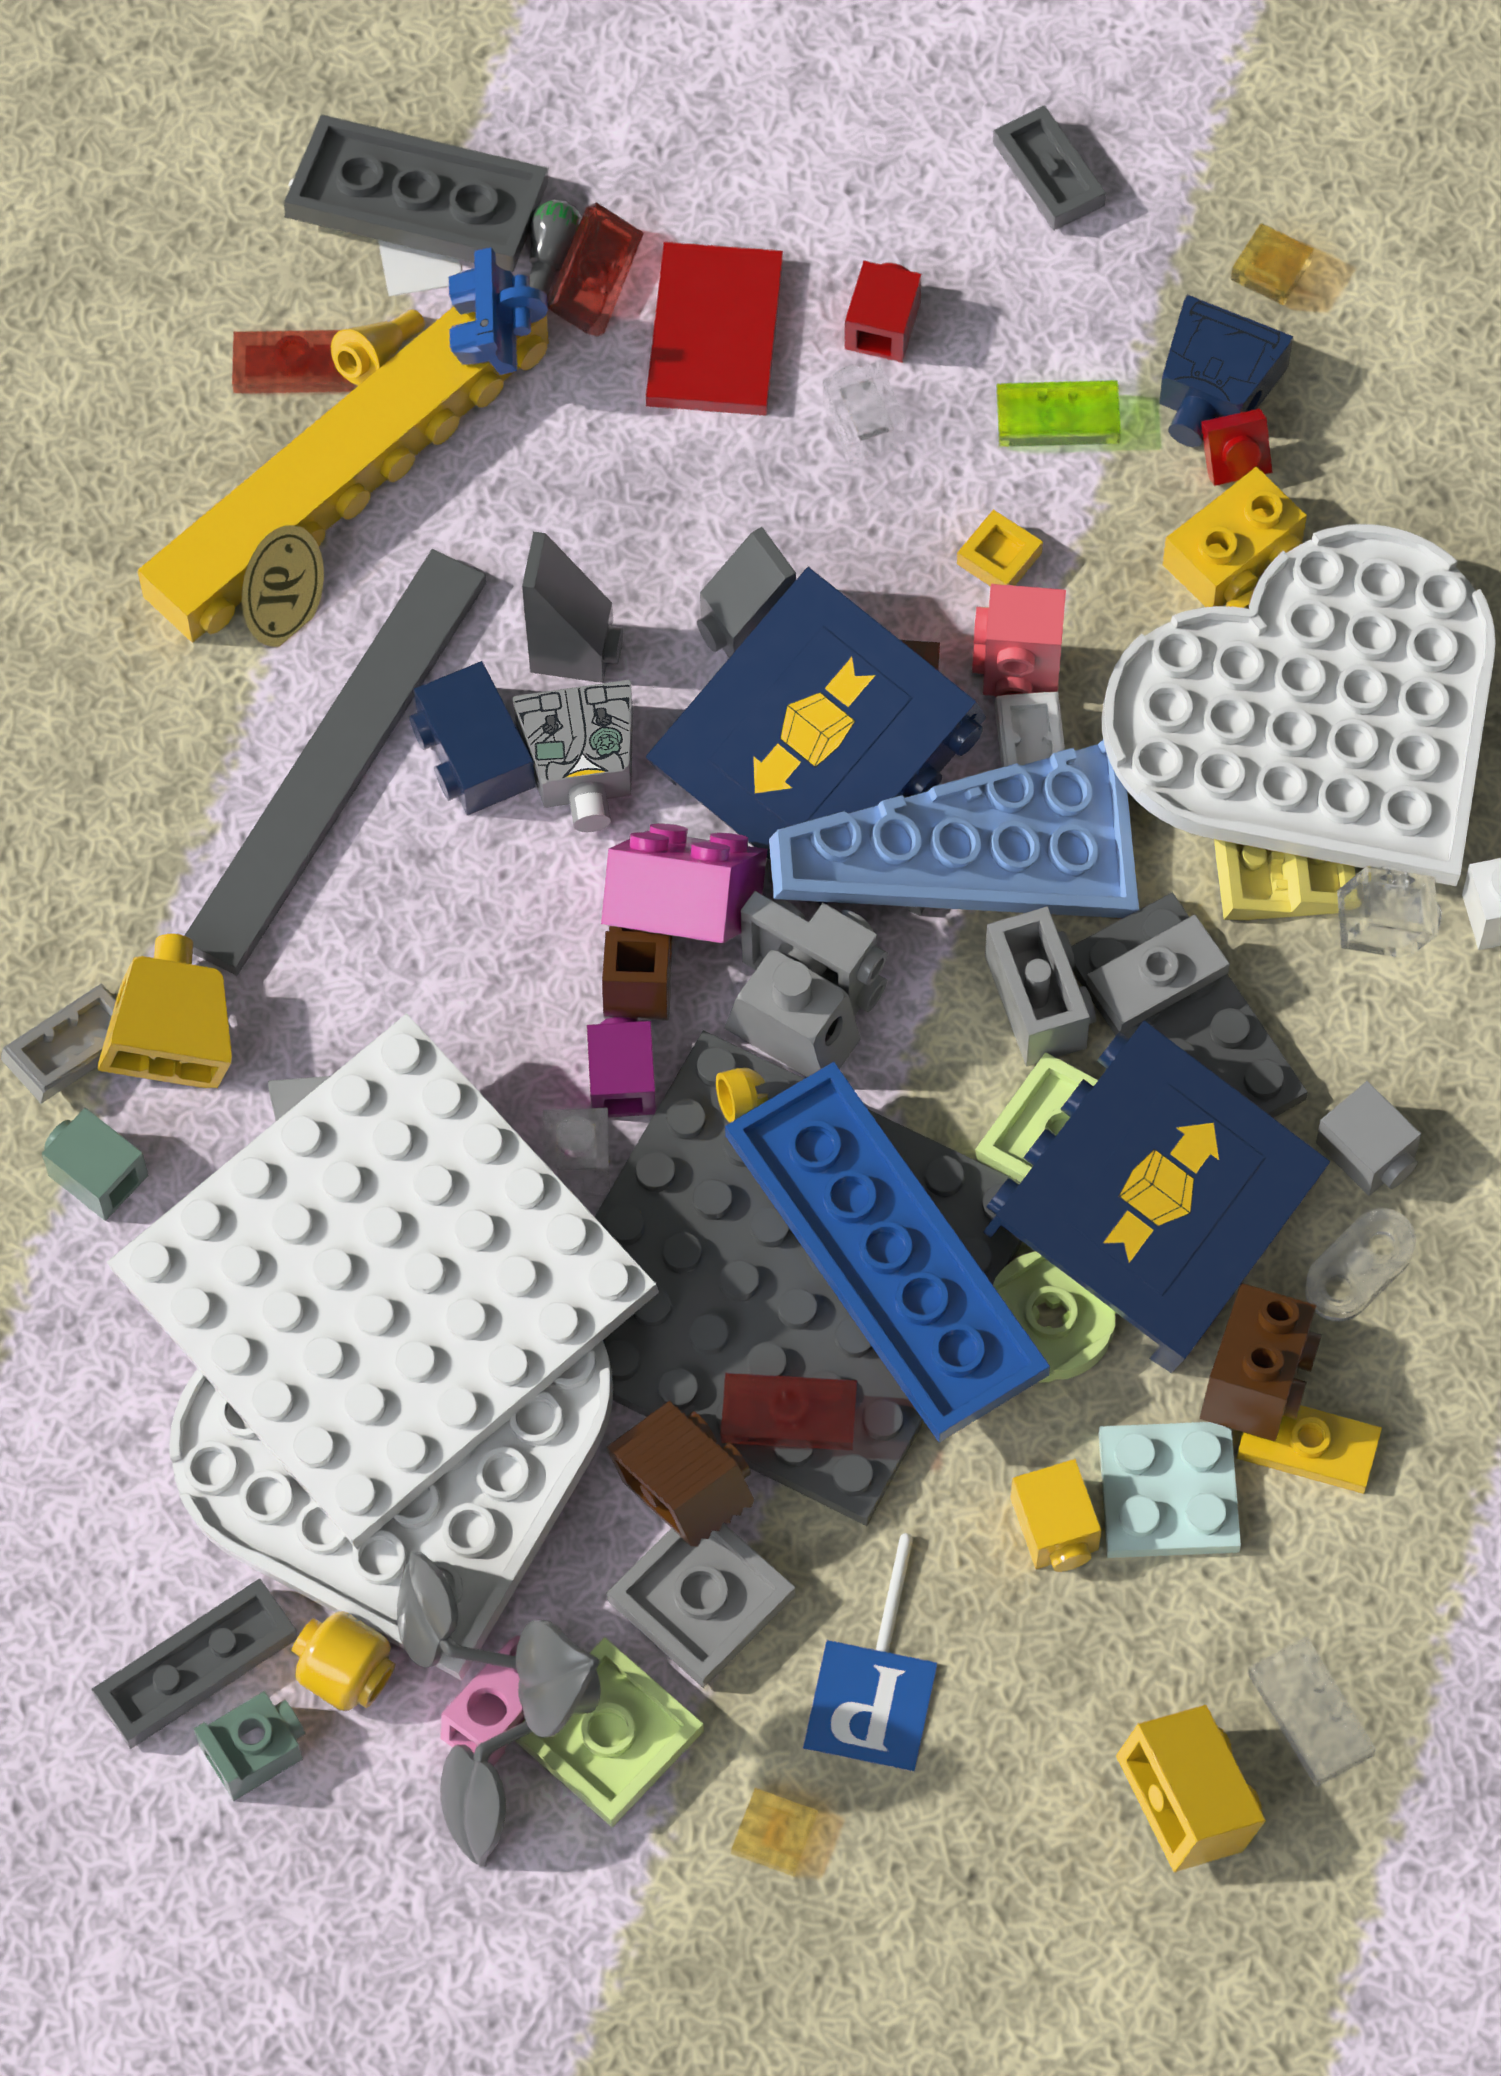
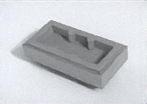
[1086,915,1230,1033]
[1,983,116,1104]

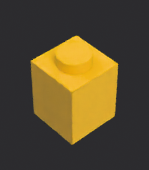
[1010,1459,1101,1572]

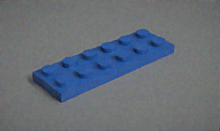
[725,1062,1050,1443]

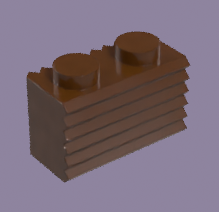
[606,1401,754,1547]

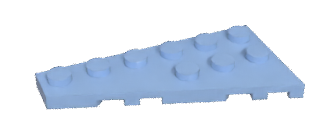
[769,740,1139,918]

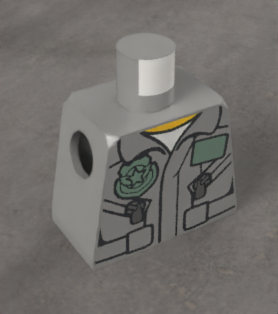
[513,680,633,832]

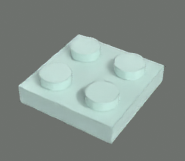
[1098,1422,1241,1558]

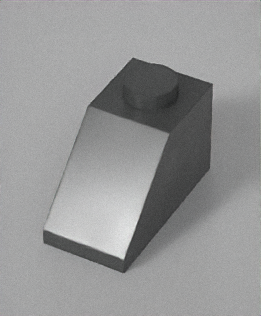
[697,527,796,658]

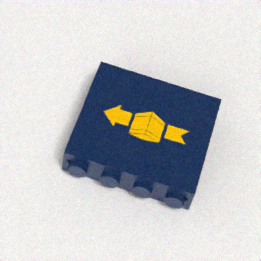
[645,566,986,906]
[983,1021,1331,1373]

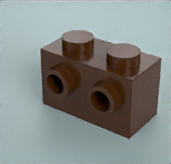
[1199,1283,1322,1442]

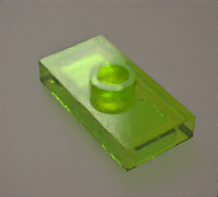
[996,380,1121,447]

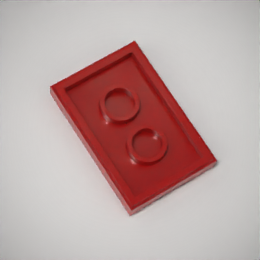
[646,242,783,416]

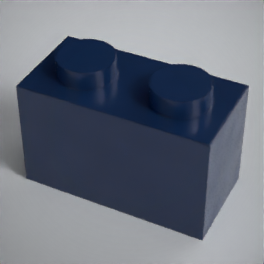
[409,661,535,816]

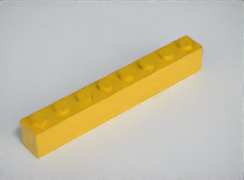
[137,307,549,643]

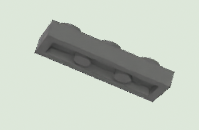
[92,1578,298,1749]

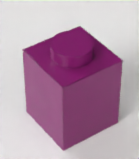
[587,1017,656,1119]

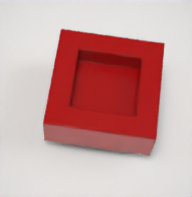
[1201,408,1273,486]

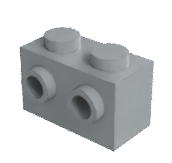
[985,906,1096,1067]

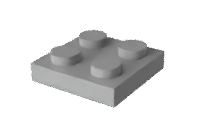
[607,1523,795,1688]

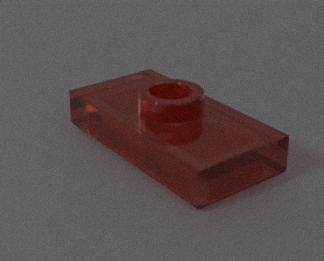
[548,202,644,337]
[232,330,354,393]
[721,1373,857,1451]

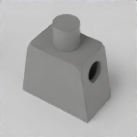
[724,950,860,1077]

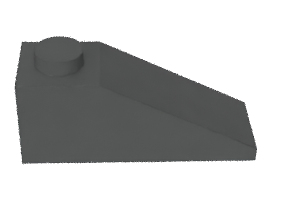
[522,531,623,683]

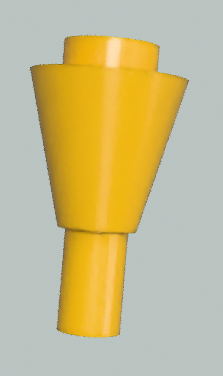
[331,309,425,385]

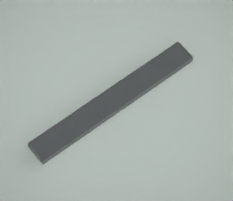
[184,549,486,976]

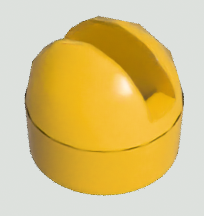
[716,1068,768,1123]

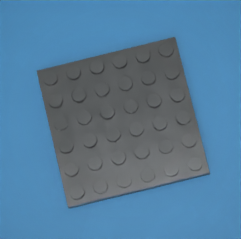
[595,1030,1023,1526]

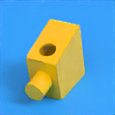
[98,933,232,1088]

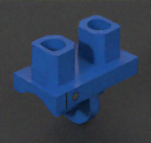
[449,247,548,375]

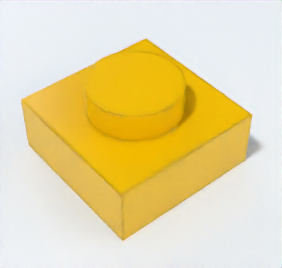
[956,509,1043,587]

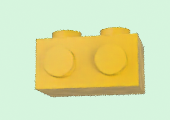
[1162,467,1307,607]
[1116,1704,1266,1872]

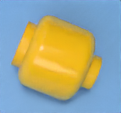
[292,1611,396,1711]

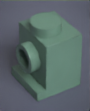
[194,1691,305,1801]

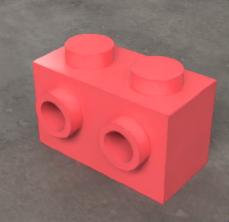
[972,584,1066,698]

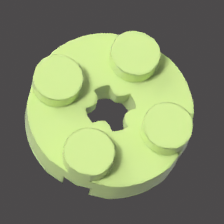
[993,1251,1116,1382]

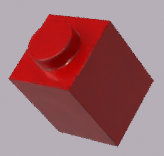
[844,260,922,363]

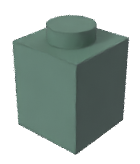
[41,1108,149,1221]

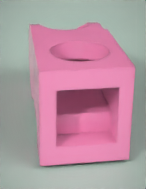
[441,1635,525,1766]

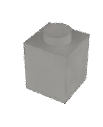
[1316,1081,1421,1196]

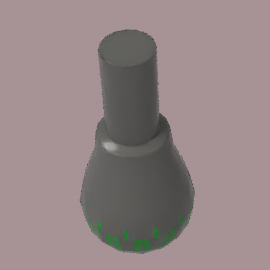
[529,199,583,299]

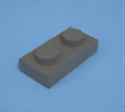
[993,105,1106,231]

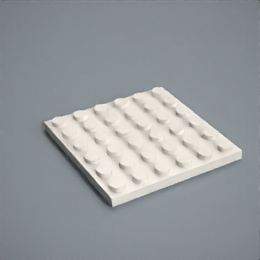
[107,1013,659,1549]

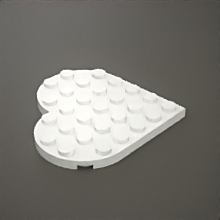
[1102,524,1495,886]
[169,1340,613,1680]

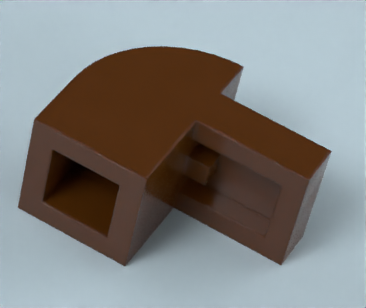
[602,925,673,1021]

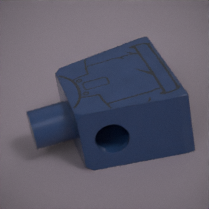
[1159,294,1293,447]

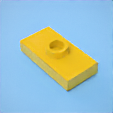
[1237,1405,1382,1494]

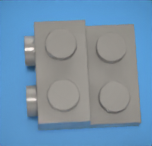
[741,891,888,1016]

